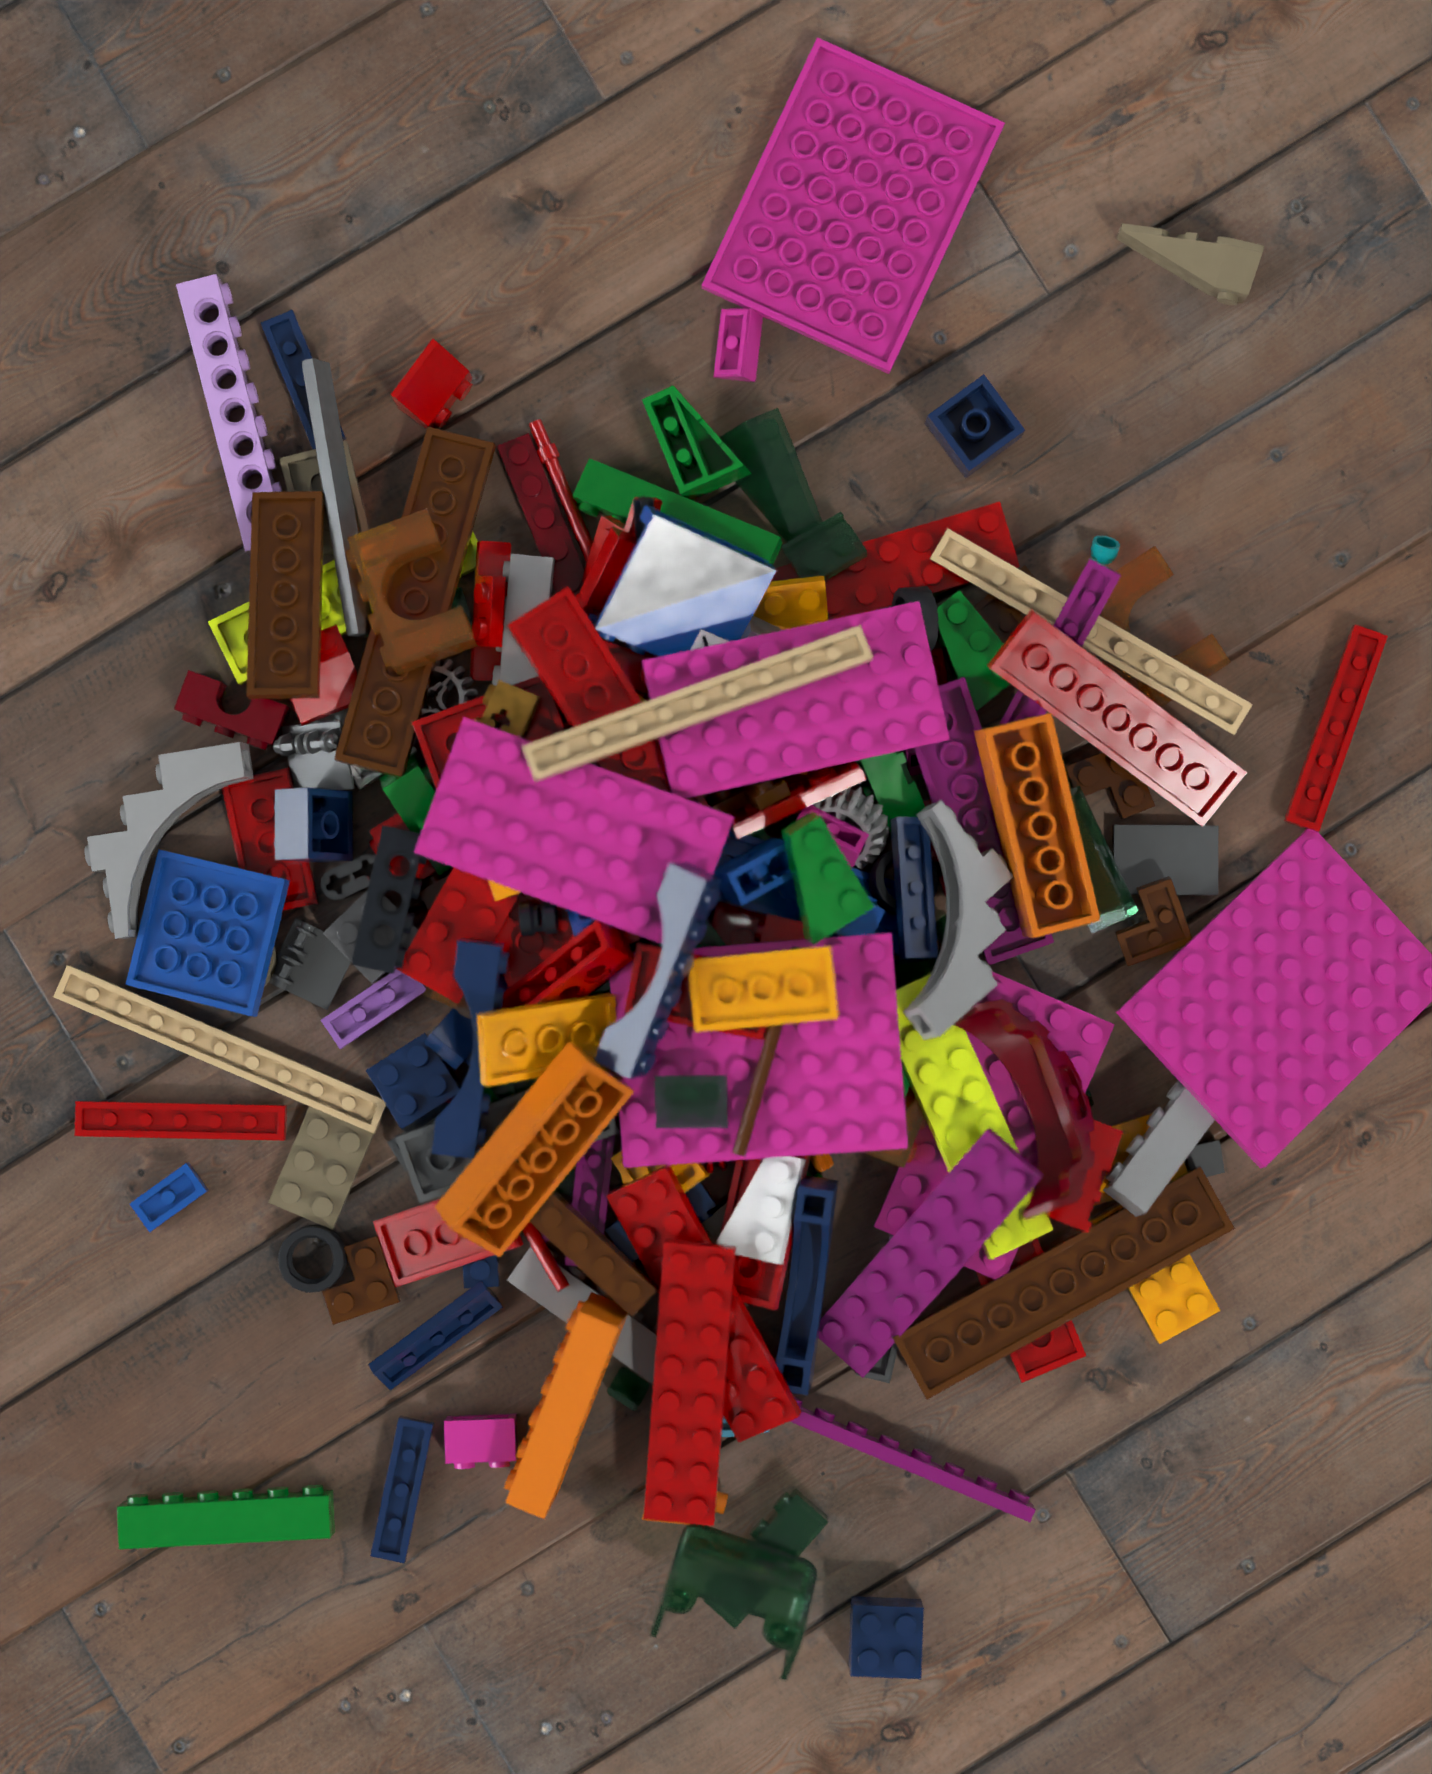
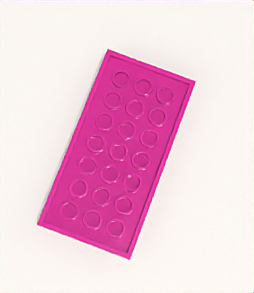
[642,601,950,799]
[414,717,734,944]
[873,972,1115,1280]

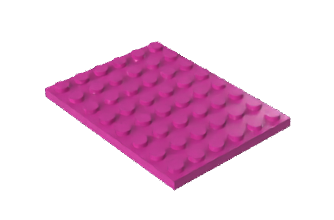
[701,37,1005,374]
[1116,829,1432,1169]
[609,933,908,1168]

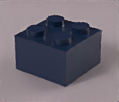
[925,374,1025,478]
[274,788,353,862]
[366,1033,462,1132]
[849,1596,924,1679]

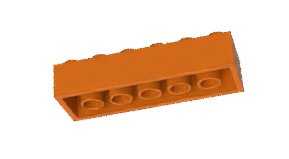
[974,713,1101,938]
[434,1041,634,1257]
[504,1292,628,1519]

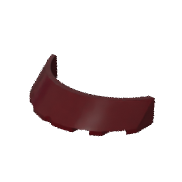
[953,999,1095,1220]

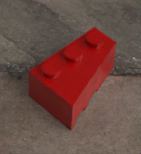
[1045,1119,1123,1233]

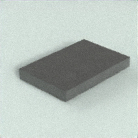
[1112,825,1219,895]

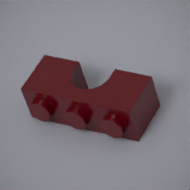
[174,670,291,750]

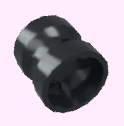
[519,901,559,937]

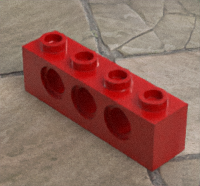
[496,920,635,1010]

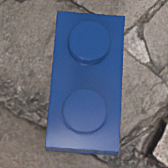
[130,1162,209,1232]

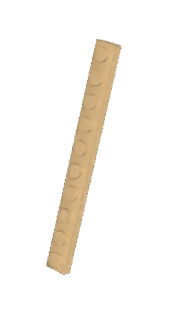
[930,529,1253,735]
[522,625,873,782]
[53,965,387,1134]

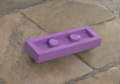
[321,969,428,1049]

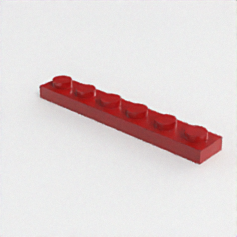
[1284,624,1388,832]
[74,1101,287,1141]

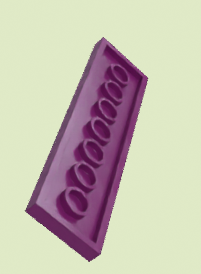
[913,677,1054,966]
[818,1127,1044,1378]

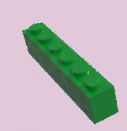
[573,458,783,566]
[117,1485,335,1549]

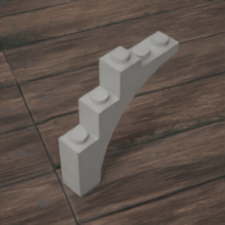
[85,742,254,939]
[903,800,1014,1040]

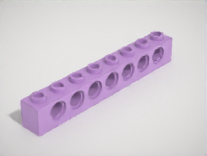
[176,274,283,556]

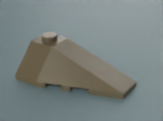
[1116,223,1264,305]

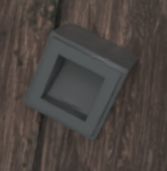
[1185,1138,1225,1177]

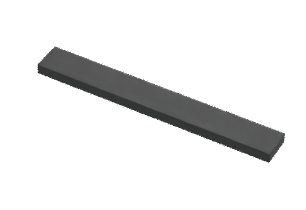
[302,358,373,637]

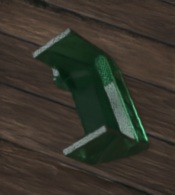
[649,1524,817,1681]

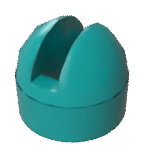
[1091,536,1120,565]

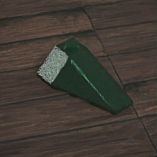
[720,408,830,555]

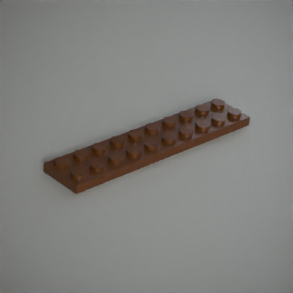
[334,427,496,777]
[892,1166,1235,1400]

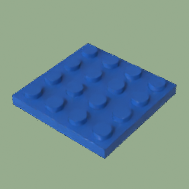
[125,849,290,1017]

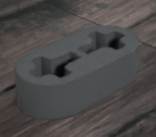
[321,854,376,900]

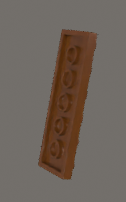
[247,491,324,699]

